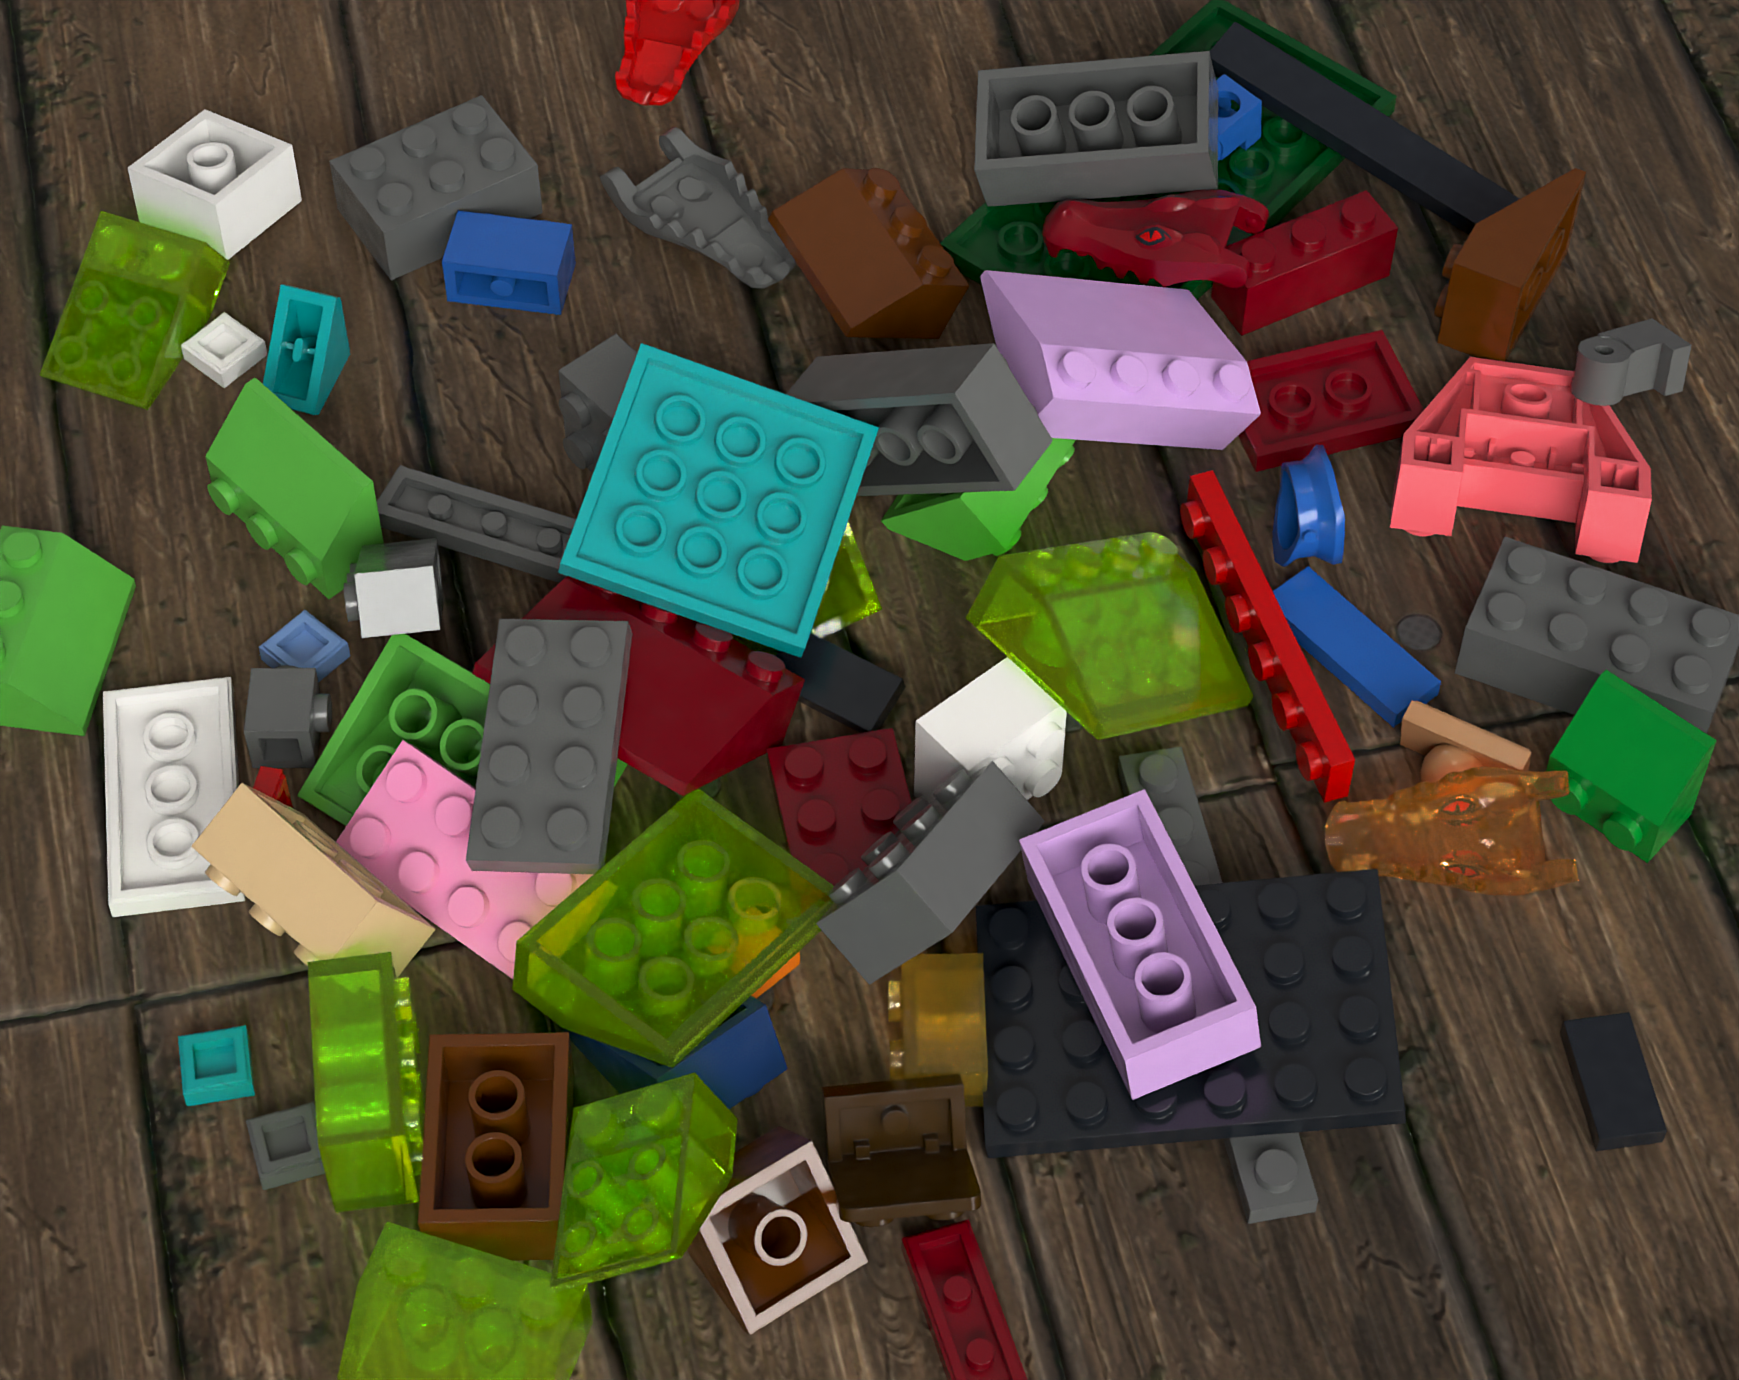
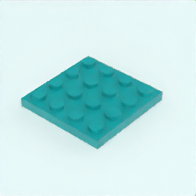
[558,343,879,658]

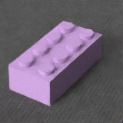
[1019,789,1261,1100]

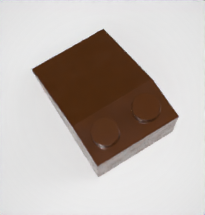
[1434,168,1586,362]

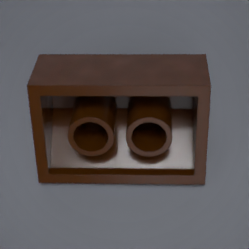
[768,168,969,339]

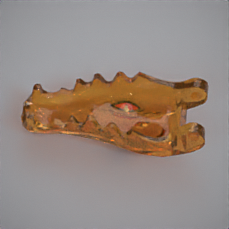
[1325,767,1579,896]

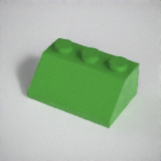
[205,378,384,599]
[881,438,1075,561]
[0,525,136,736]

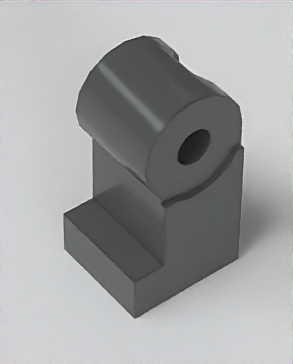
[1571,318,1692,406]

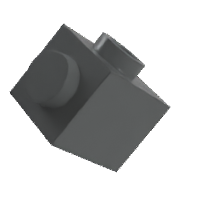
[244,665,332,768]

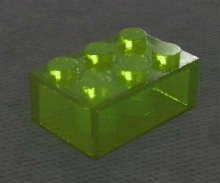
[307,952,425,1213]

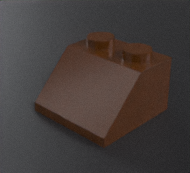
[662,1126,868,1335]

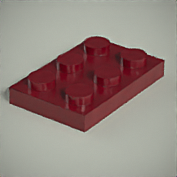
[1238,330,1424,472]
[767,728,912,923]

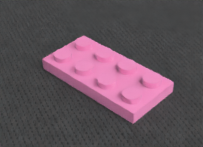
[336,740,612,994]

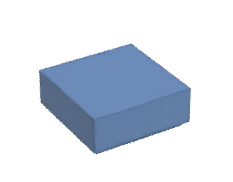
[259,610,351,682]

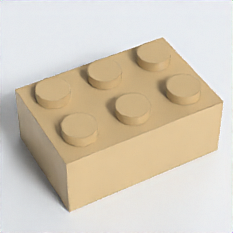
[191,783,436,992]

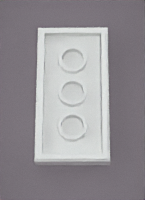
[103,677,245,917]

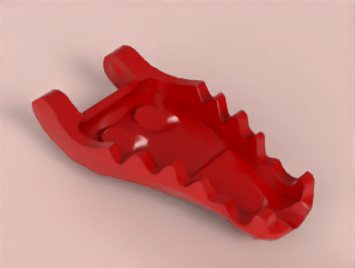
[615,0,740,106]

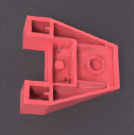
[1390,357,1652,563]

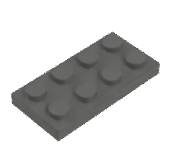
[466,619,633,875]

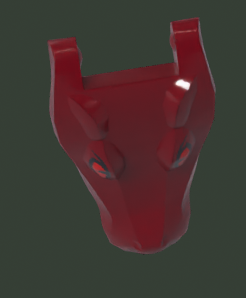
[1042,190,1269,288]

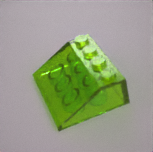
[966,532,1253,740]
[512,788,834,1068]

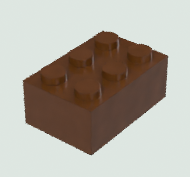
[418,1032,575,1262]

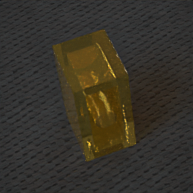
[888,953,988,1107]

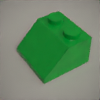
[1540,670,1717,863]

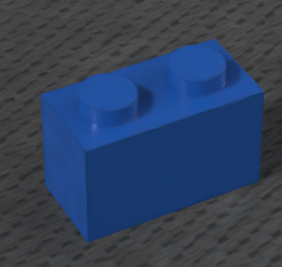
[442,210,576,315]

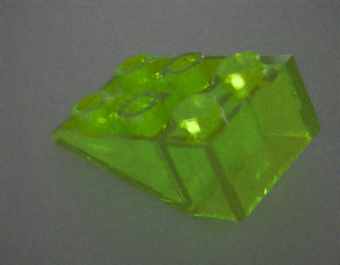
[40,211,230,410]
[550,1072,738,1292]

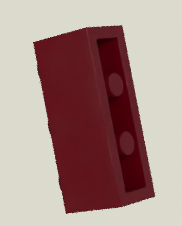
[1211,190,1398,336]

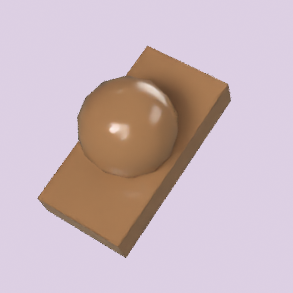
[1400,700,1532,804]

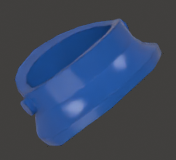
[1272,445,1345,567]

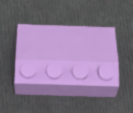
[980,270,1261,450]

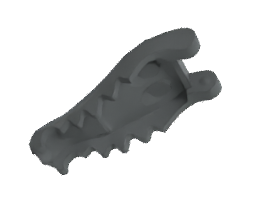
[600,127,796,289]

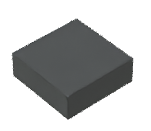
[246,1102,331,1190]

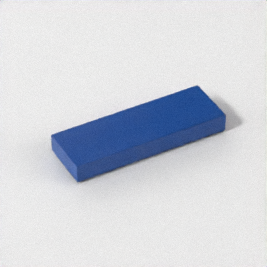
[1273,566,1441,728]

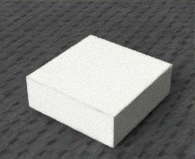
[181,312,268,388]

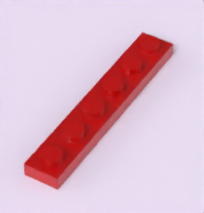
[1180,470,1355,803]

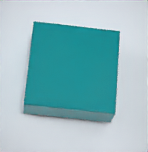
[178,1025,255,1107]

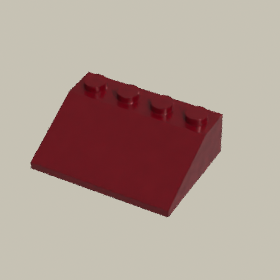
[472,576,805,796]

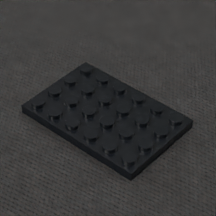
[976,869,1406,1158]

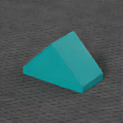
[263,284,351,415]

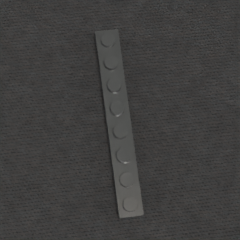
[1117,747,1318,1224]

